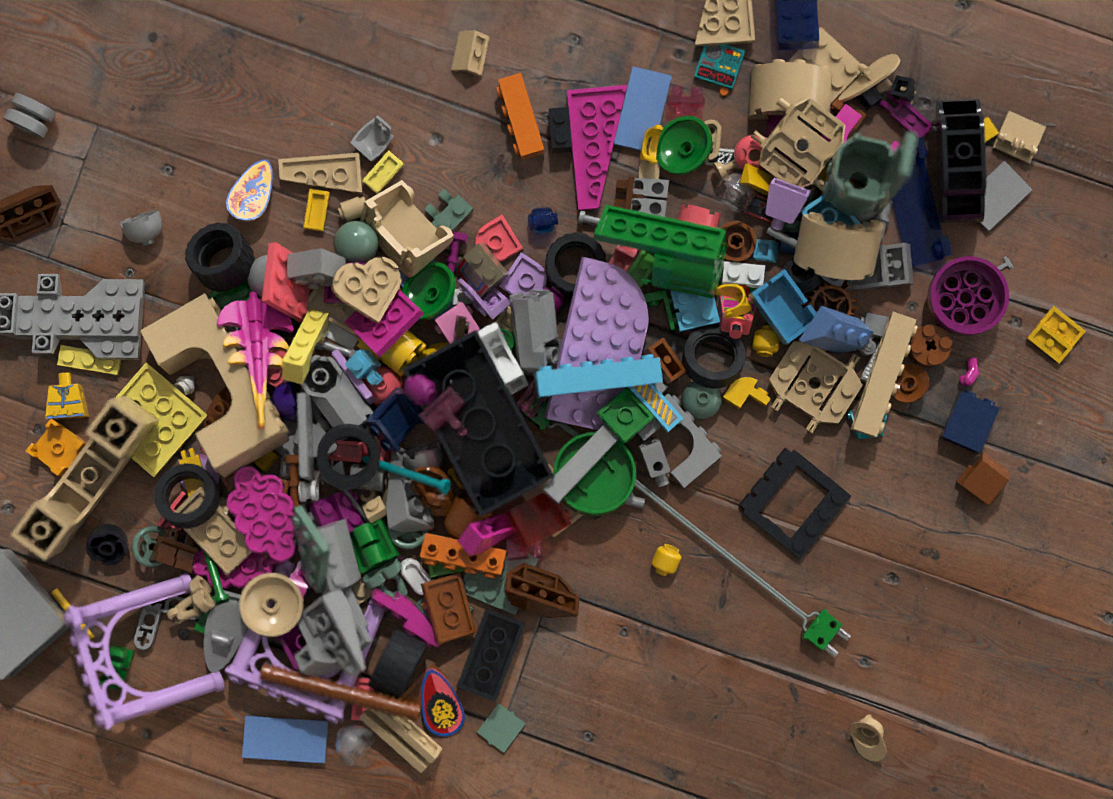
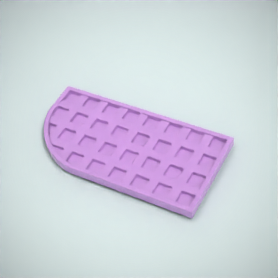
[544,257,649,430]

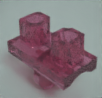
[667,86,705,116]

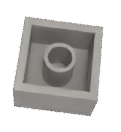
[287,248,346,289]

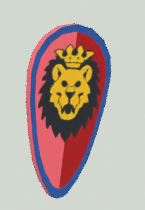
[421,668,465,736]

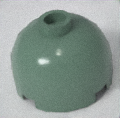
[682,381,722,420]

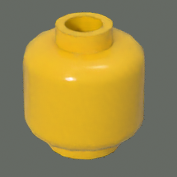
[752,326,780,357]
[651,544,682,576]

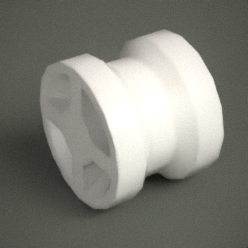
[299,480,319,502]

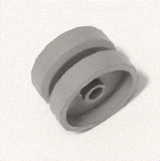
[3,93,56,139]

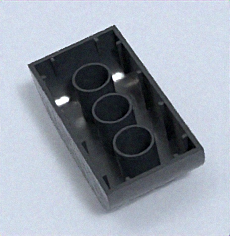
[402,330,555,516]

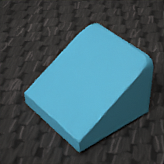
[752,239,780,263]

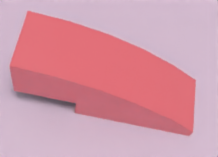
[327,440,391,464]

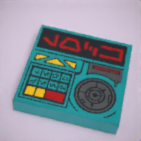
[694,45,745,90]

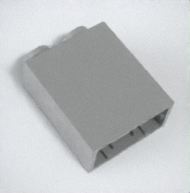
[0,549,70,680]

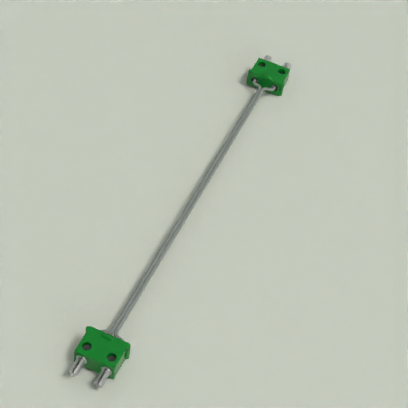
[516,384,851,657]

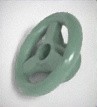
[387,525,429,549]
[132,526,165,567]

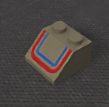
[454,243,510,299]

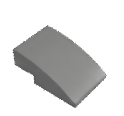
[847,243,914,291]

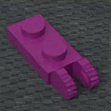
[879,90,934,142]

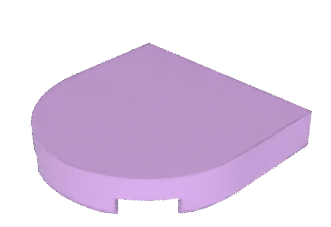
[499,253,547,295]

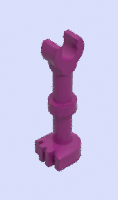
[446,231,468,274]

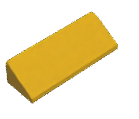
[740,163,778,196]

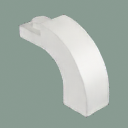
[478,322,529,394]

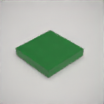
[596,387,655,445]

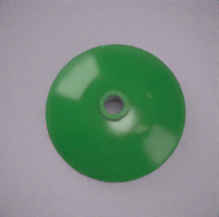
[656,116,713,175]
[402,262,456,320]

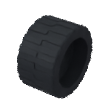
[185,222,255,292]
[545,232,607,297]
[368,630,427,700]

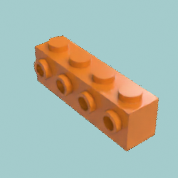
[496,73,545,160]
[420,533,507,580]

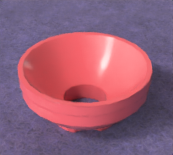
[734,135,764,170]

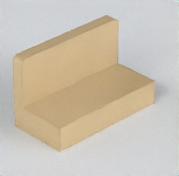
[451,30,489,76]

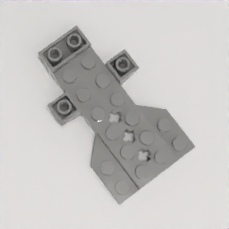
[0,274,145,360]

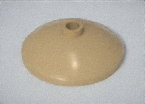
[239,573,303,636]

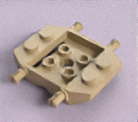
[750,97,845,191]
[769,341,863,434]

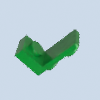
[644,290,678,332]

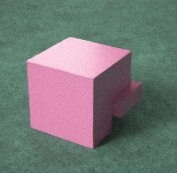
[433,301,480,344]

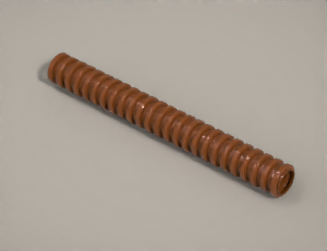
[260,663,421,722]

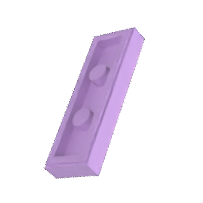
[331,349,375,405]

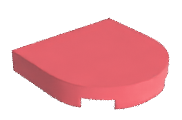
[475,215,524,262]

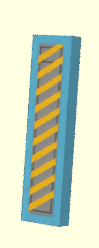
[627,384,683,433]

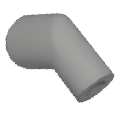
[624,492,645,508]

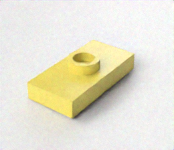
[362,150,404,194]

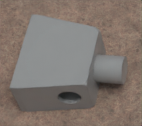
[637,437,670,487]

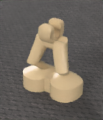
[168,576,215,624]

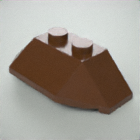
[0,185,62,242]
[504,563,580,618]

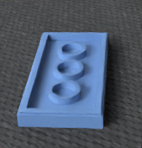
[614,67,672,153]
[242,715,329,763]

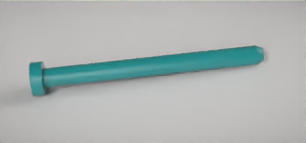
[362,455,451,494]

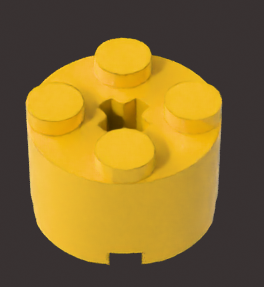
[379,330,427,377]

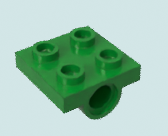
[350,518,399,574]

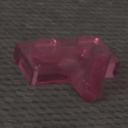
[419,387,467,436]

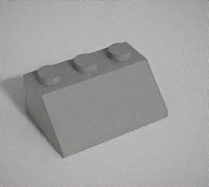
[316,519,361,592]

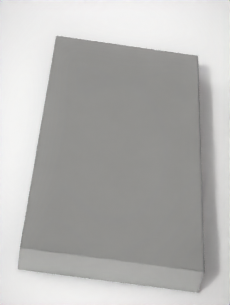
[297,393,314,481]

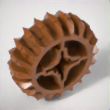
[802,280,858,317]

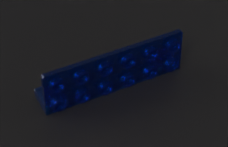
[892,137,953,267]

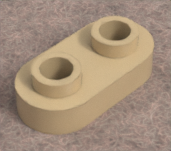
[704,120,721,161]

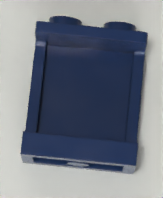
[365,388,429,452]

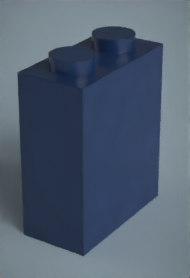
[939,390,1000,454]

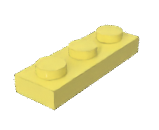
[57,345,122,376]

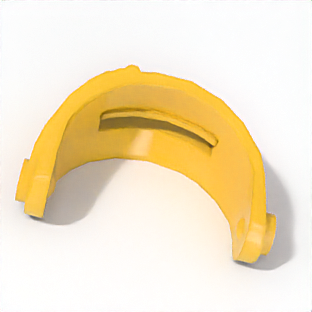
[640,124,663,165]
[715,284,751,318]

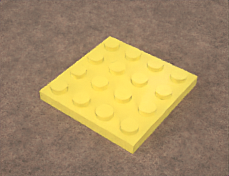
[115,362,208,477]

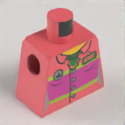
[717,295,757,339]

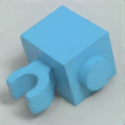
[345,350,383,385]

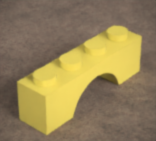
[282,308,329,384]

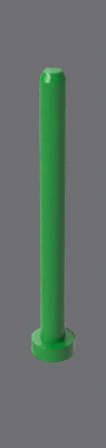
[203,550,229,604]

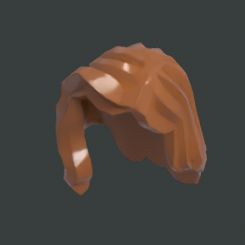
[413,466,454,516]

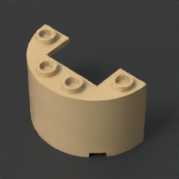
[748,59,832,120]
[794,212,884,280]

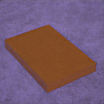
[421,573,476,644]

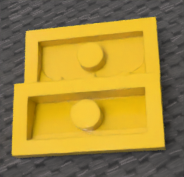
[1027,305,1086,364]

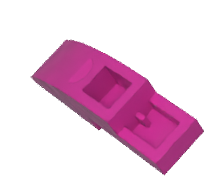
[371,588,440,648]

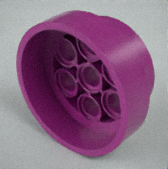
[927,256,1009,336]

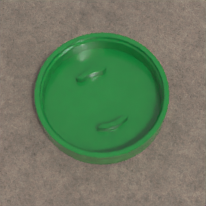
[553,432,636,516]

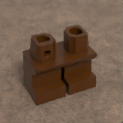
[150,527,199,573]

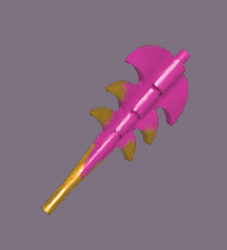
[217,292,294,429]

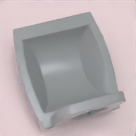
[350,115,394,161]

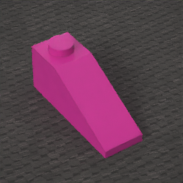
[458,512,520,556]

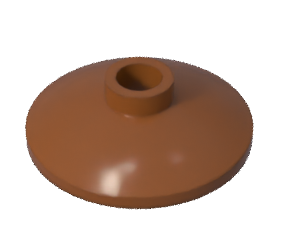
[892,364,929,403]

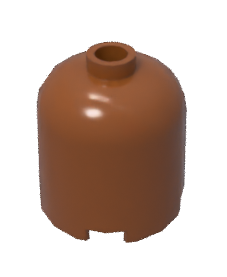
[444,489,495,540]

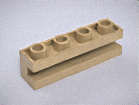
[359,695,442,773]

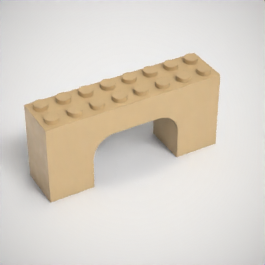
[140,294,290,478]
[11,395,159,560]

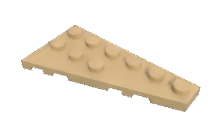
[694,0,755,47]

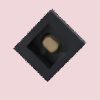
[890,75,916,104]
[857,78,893,111]

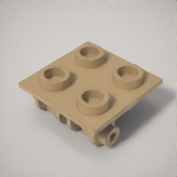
[993,111,1046,164]

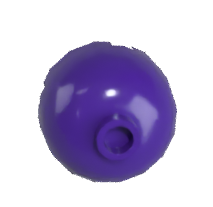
[271,381,301,421]

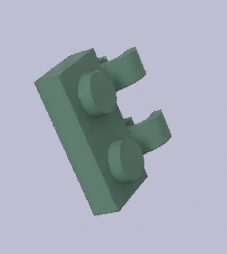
[425,189,473,231]

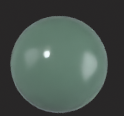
[333,221,378,263]

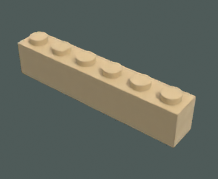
[850,312,918,438]

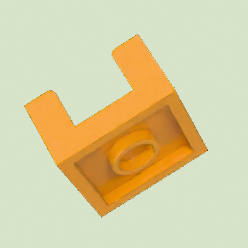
[26,418,86,477]

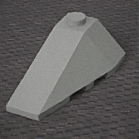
[386,447,435,533]
[302,589,365,678]

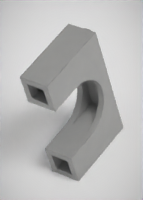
[637,393,722,488]

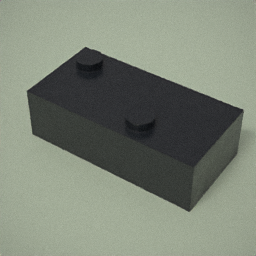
[456,609,525,702]

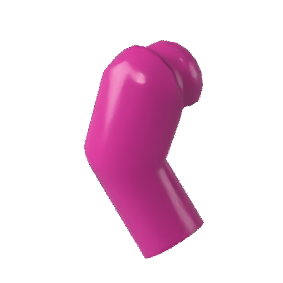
[959,358,979,386]

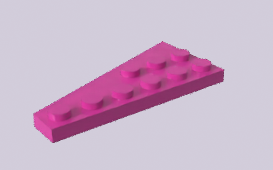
[567,85,627,211]

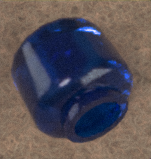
[528,207,558,234]

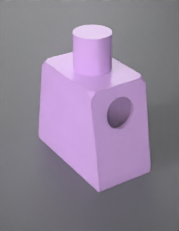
[765,177,811,230]

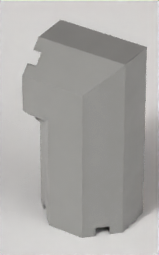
[509,289,563,376]
[301,355,373,440]

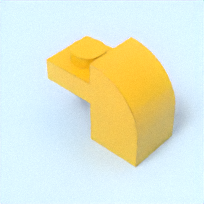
[722,377,771,410]

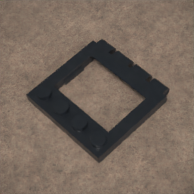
[739,448,851,560]

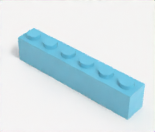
[534,354,663,397]

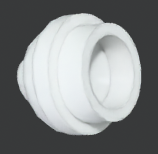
[174,376,195,396]

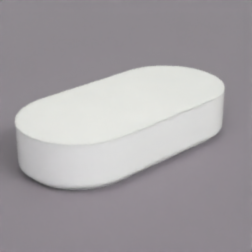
[400,558,432,595]

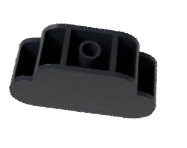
[936,98,987,224]

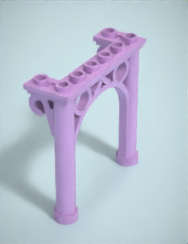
[225,561,389,724]
[63,572,225,731]

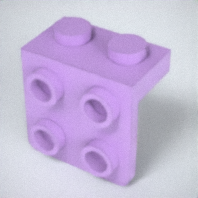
[458,278,510,319]

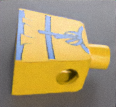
[45,373,89,420]

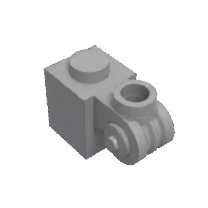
[859,313,888,356]

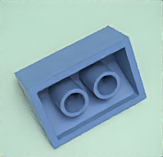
[799,306,874,354]

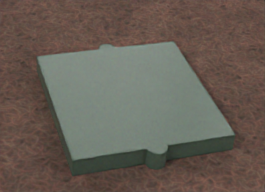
[477,703,526,753]

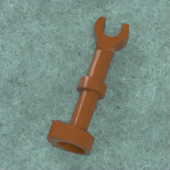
[285,454,301,507]

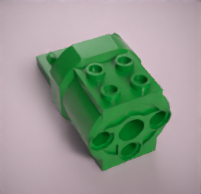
[594,205,727,299]

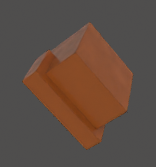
[956,452,1010,506]

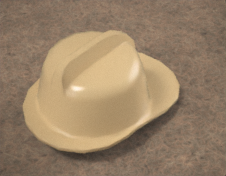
[849,714,886,762]

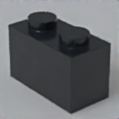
[548,107,572,153]

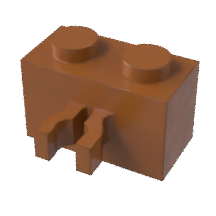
[641,338,686,385]

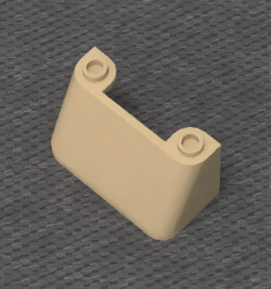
[361,180,454,277]

